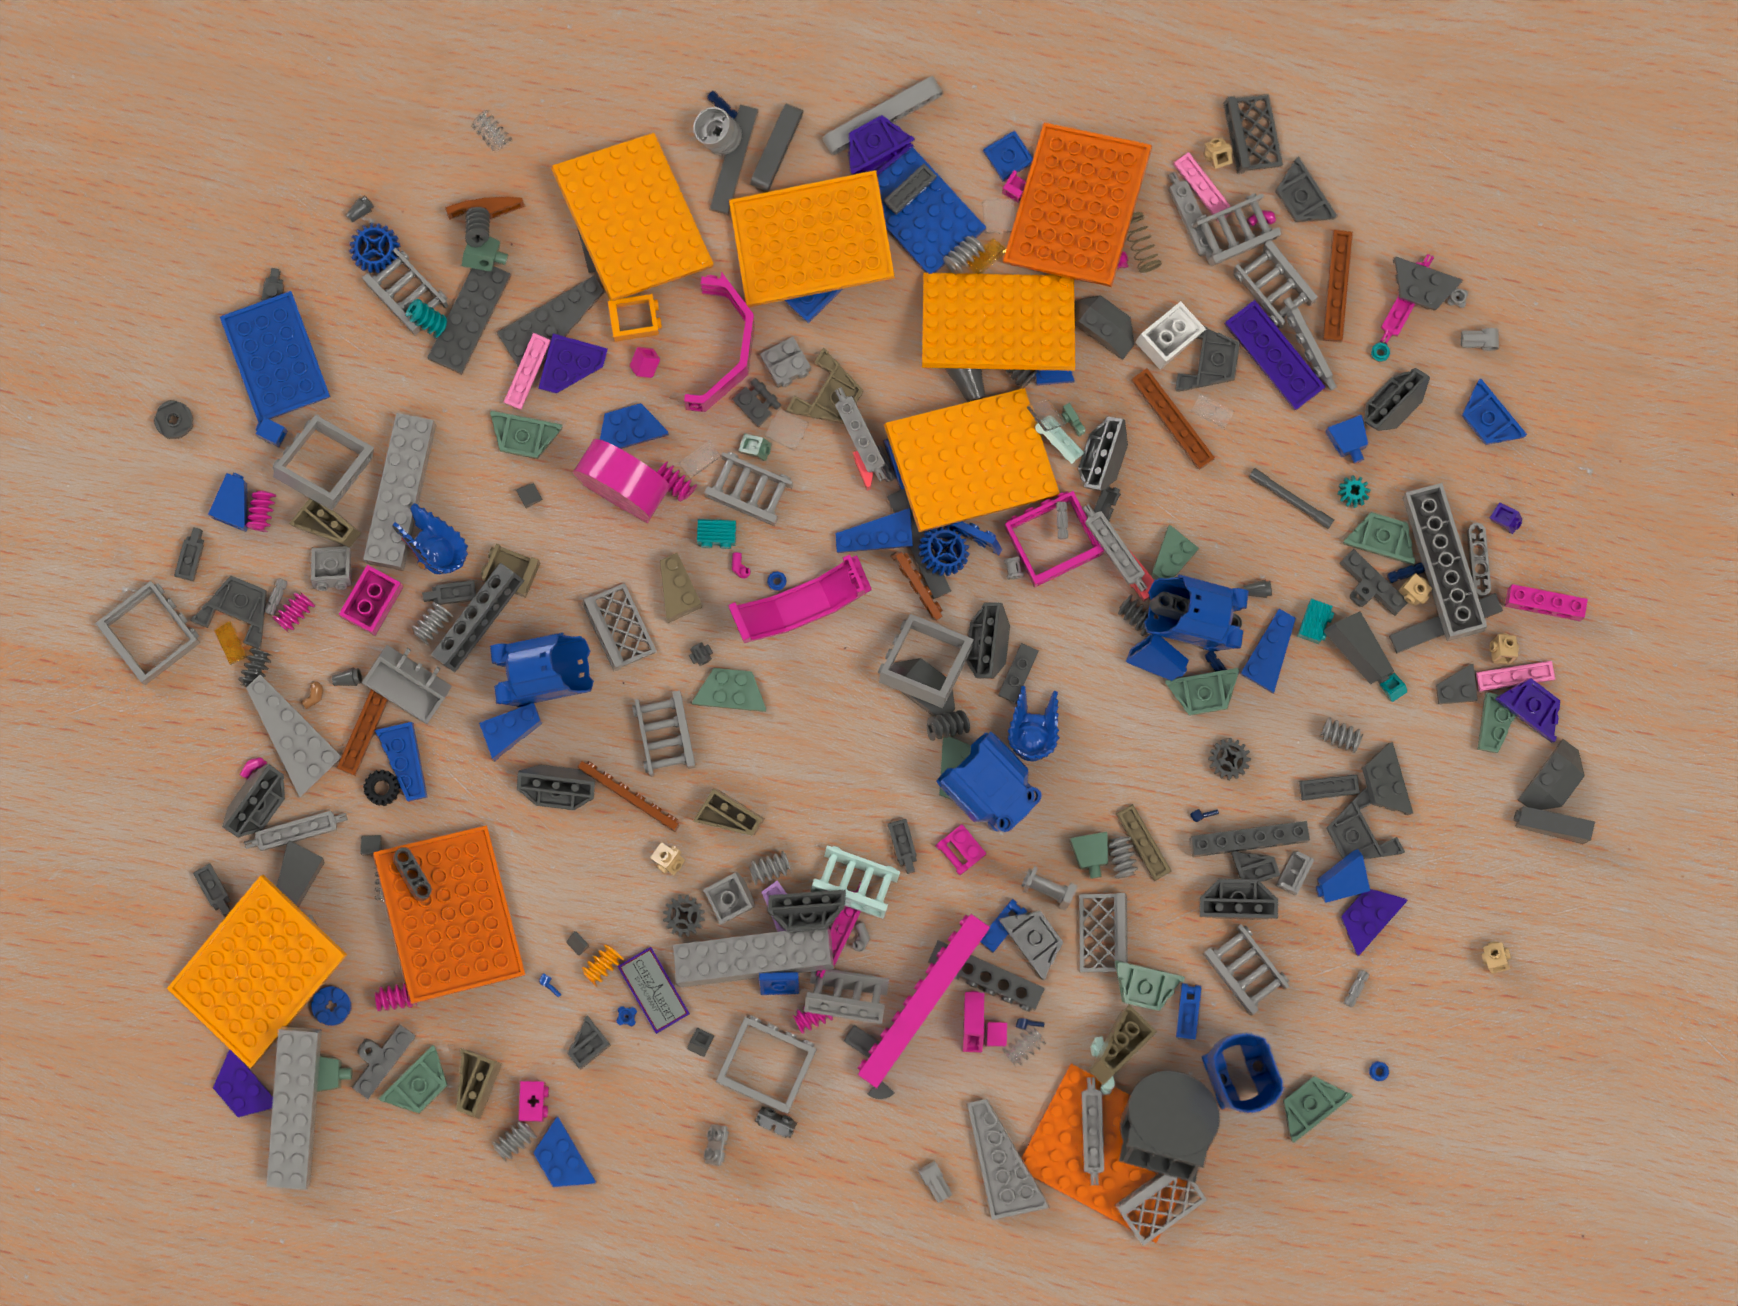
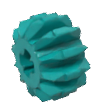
[1338,475,1371,508]

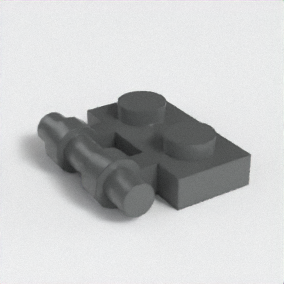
[732,378,781,427]

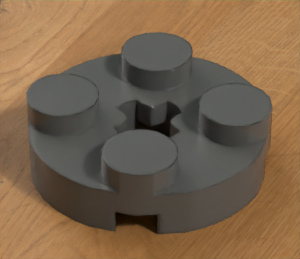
[154,400,193,439]

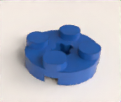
[312,986,352,1026]

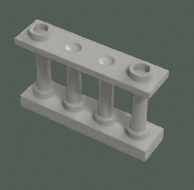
[1192,193,1281,267]
[1233,239,1318,329]
[362,248,448,336]
[704,452,793,526]
[632,690,696,777]
[1021,866,1078,911]
[1203,924,1289,1016]
[804,969,889,1024]

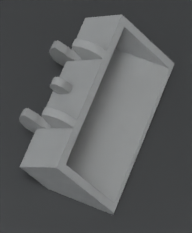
[362,645,452,724]

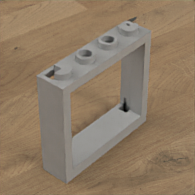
[272,415,374,510]
[96,581,200,685]
[878,614,974,708]
[716,1015,817,1114]

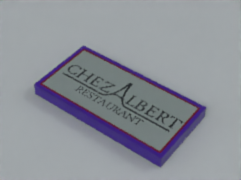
[617,947,690,1034]

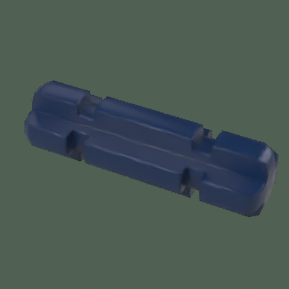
[707,90,738,120]
[1387,562,1425,583]
[1205,650,1227,672]

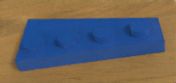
[375,722,428,802]

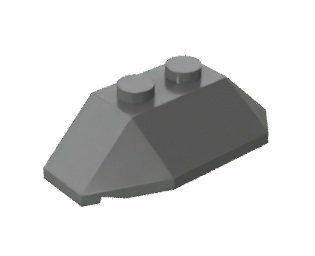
[1074,295,1134,360]
[1364,368,1430,431]
[1078,416,1128,491]
[966,602,1010,679]
[890,658,955,717]
[1518,739,1585,810]
[222,763,285,838]
[517,765,595,810]
[1200,879,1278,920]
[768,890,846,932]

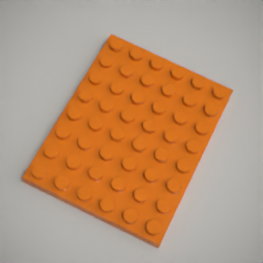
[1003,123,1152,287]
[373,825,525,1004]
[1022,1064,1187,1243]

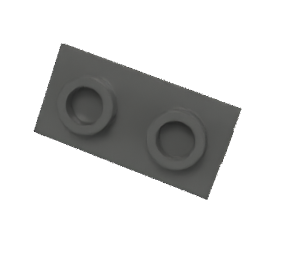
[1093,486,1121,522]
[755,1107,797,1138]

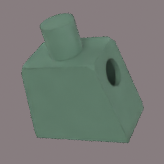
[461,236,509,271]
[1070,832,1108,879]
[317,1056,352,1092]

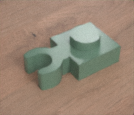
[1061,403,1086,437]

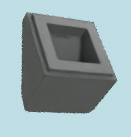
[516,483,543,508]
[361,835,382,856]
[567,931,589,955]
[687,1028,714,1057]

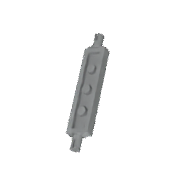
[1168,172,1213,265]
[1283,297,1337,391]
[835,387,886,482]
[1082,504,1148,592]
[244,811,348,851]
[1081,1078,1104,1185]

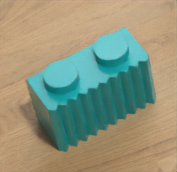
[697,519,737,549]
[1297,599,1334,644]

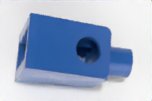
[1325,415,1368,464]

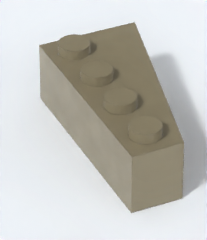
[1090,1004,1157,1085]

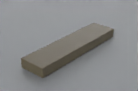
[1116,804,1172,881]

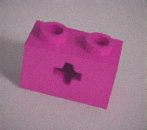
[519,1081,549,1122]

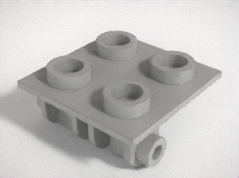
[704,1124,729,1166]

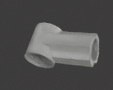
[1461,328,1499,351]
[918,1161,952,1203]

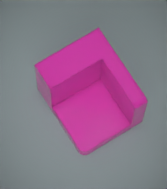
[1002,170,1026,203]
[630,347,660,378]
[987,1022,1007,1047]

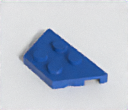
[1462,379,1527,445]
[600,403,669,449]
[533,1117,596,1187]

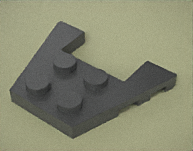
[1175,326,1240,392]
[191,576,267,650]
[1326,787,1405,860]

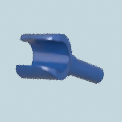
[539,974,562,998]

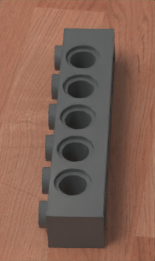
[431,563,525,672]
[1190,821,1310,858]
[928,940,1045,1012]

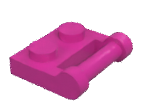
[935,824,986,876]

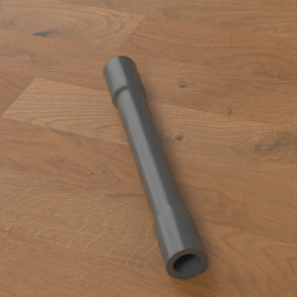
[1249,468,1334,529]

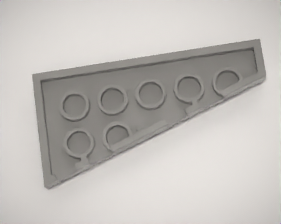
[246,674,342,797]
[967,1099,1050,1220]

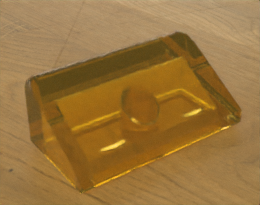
[967,238,1006,275]
[215,621,247,665]

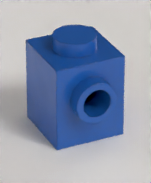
[256,417,288,448]

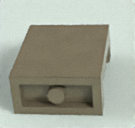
[480,543,541,598]

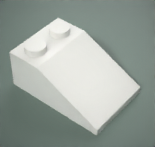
[1135,301,1206,370]

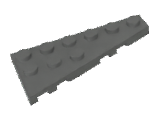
[497,275,604,367]

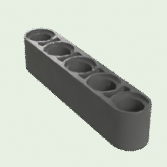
[750,103,804,192]
[1150,592,1242,628]

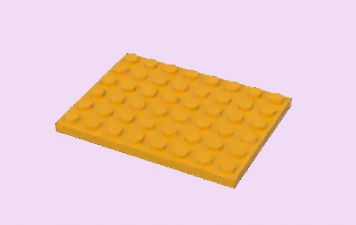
[551,133,714,302]
[729,170,895,307]
[922,273,1075,371]
[884,388,1060,532]
[167,875,348,1068]

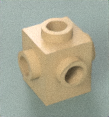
[1204,138,1233,169]
[1398,573,1433,606]
[1489,633,1519,665]
[650,842,685,875]
[1481,941,1511,974]

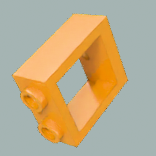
[608,294,662,342]

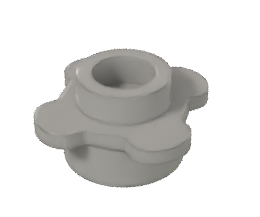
[1447,289,1468,308]

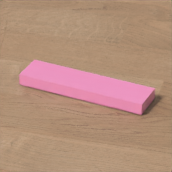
[1173,152,1231,223]
[504,333,551,410]
[1475,661,1555,692]

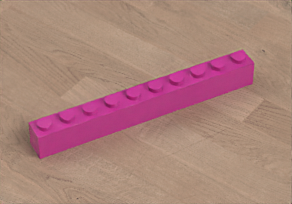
[857,914,990,1088]

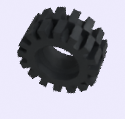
[363,770,400,806]

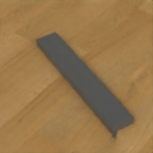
[710,104,758,215]
[887,489,951,599]
[1389,593,1503,653]

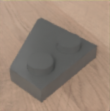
[1436,664,1477,705]
[1231,851,1280,882]

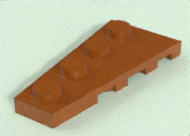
[890,551,943,621]

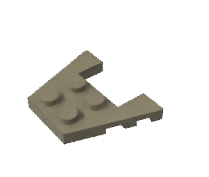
[786,348,863,424]

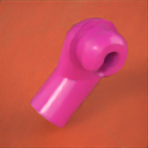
[1247,210,1276,226]
[732,552,751,579]
[239,757,267,779]

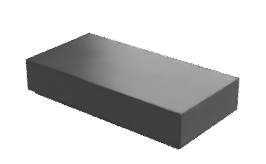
[844,1025,880,1058]

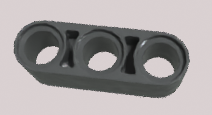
[393,847,432,902]

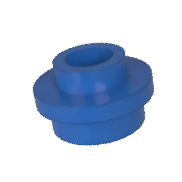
[767,571,787,591]
[1369,1062,1389,1081]

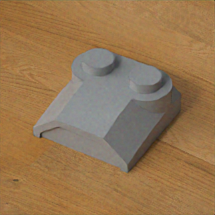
[703,872,755,925]

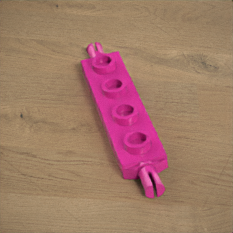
[1380,254,1434,345]
[815,882,861,979]

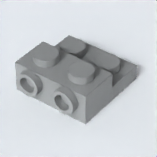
[760,337,811,388]
[311,546,352,591]

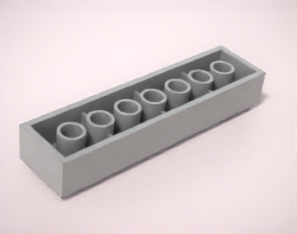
[363,413,436,571]
[1402,483,1487,642]
[673,928,834,988]
[267,1026,322,1190]

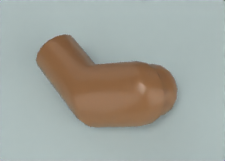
[301,681,323,709]

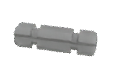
[877,446,895,482]
[1056,502,1068,539]
[265,578,288,615]
[1344,970,1369,1007]

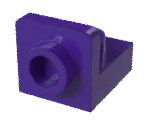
[1490,502,1522,534]

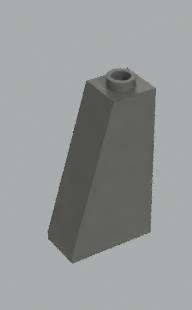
[1324,611,1394,685]
[1514,806,1595,844]
[277,840,325,908]

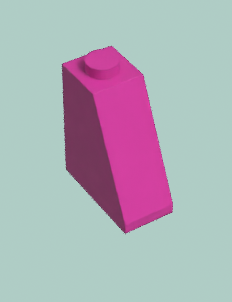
[963,991,984,1053]

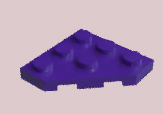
[538,334,608,394]

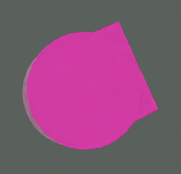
[573,439,670,524]

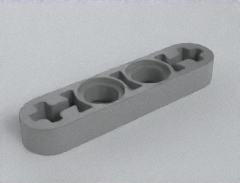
[1467,523,1491,597]

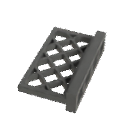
[1223,94,1283,174]

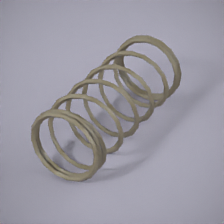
[1127,212,1162,273]

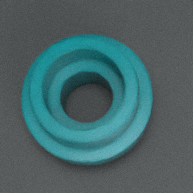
[1371,343,1390,362]

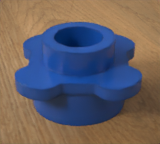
[616,1006,637,1027]

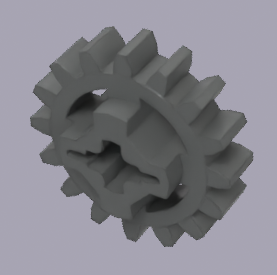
[1208,738,1251,780]
[663,895,705,937]

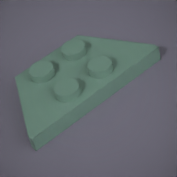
[490,411,563,459]
[1343,512,1415,565]
[692,668,766,712]
[1165,668,1239,716]
[1115,960,1185,1011]
[379,1045,448,1114]
[1283,1076,1353,1143]

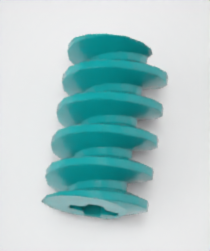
[405,299,447,338]

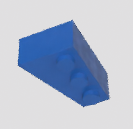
[479,703,542,762]

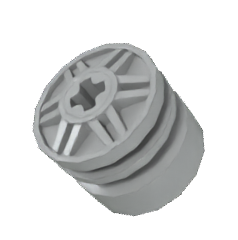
[694,107,742,155]

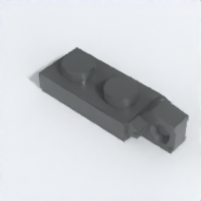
[261,268,284,301]
[174,527,204,582]
[422,580,476,605]
[888,819,917,874]
[193,863,231,917]

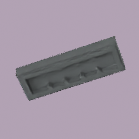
[883,164,937,215]
[998,643,1039,704]
[1299,774,1360,801]

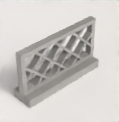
[582,583,657,672]
[1079,893,1128,972]
[1114,1173,1207,1246]

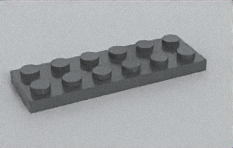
[427,266,511,375]

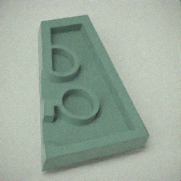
[1151,524,1199,580]
[1477,693,1516,753]
[939,736,971,800]

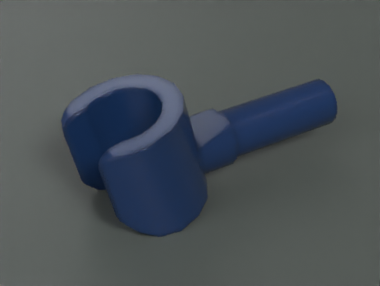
[1190,809,1219,822]
[1016,1018,1045,1030]

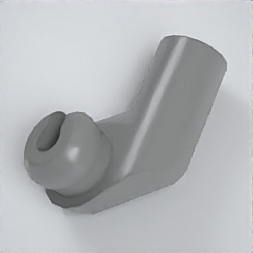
[852,922,870,952]

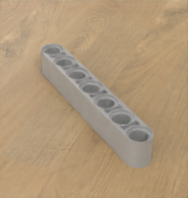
[822,76,943,155]

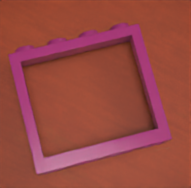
[1004,491,1104,587]

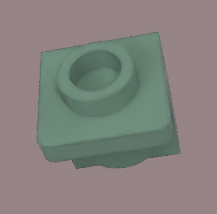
[738,433,771,461]

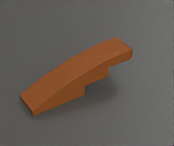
[445,197,525,220]

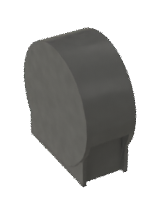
[1119,1071,1220,1183]

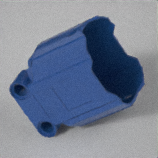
[1144,574,1249,651]
[490,633,594,707]
[936,732,1042,832]
[1201,1033,1284,1113]

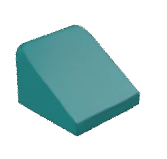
[1379,673,1407,702]

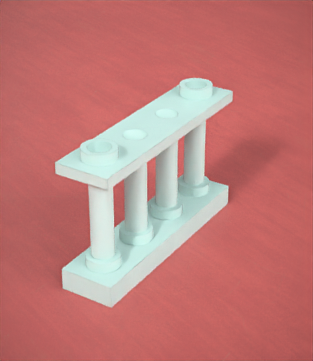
[810,845,900,919]

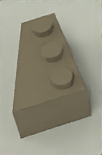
[289,498,361,548]
[660,553,703,623]
[693,788,765,836]
[456,1048,502,1119]

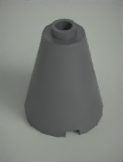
[944,368,985,402]

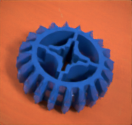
[349,223,400,273]
[918,525,970,576]

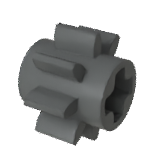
[689,642,713,666]

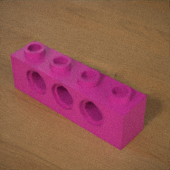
[1505,584,1588,621]

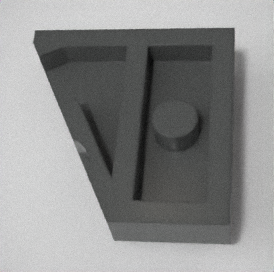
[567,1015,611,1070]

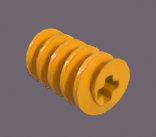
[582,944,625,987]

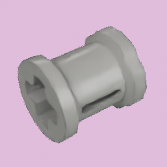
[1004,557,1024,580]

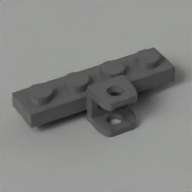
[1339,549,1408,616]
[352,1024,416,1099]

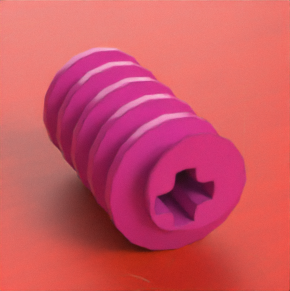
[657,461,697,502]
[246,491,277,532]
[273,592,315,633]
[375,983,417,1012]
[793,1006,833,1034]

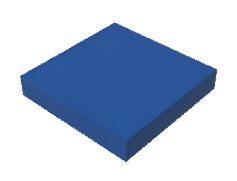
[983,130,1033,181]
[759,972,799,995]

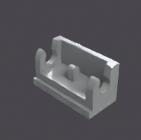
[1276,851,1315,895]

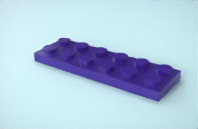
[1225,300,1325,411]

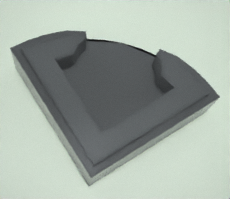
[867,1081,895,1099]

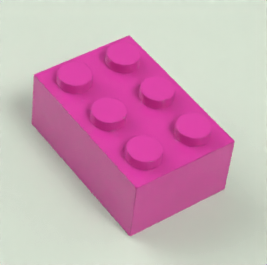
[339,565,403,636]

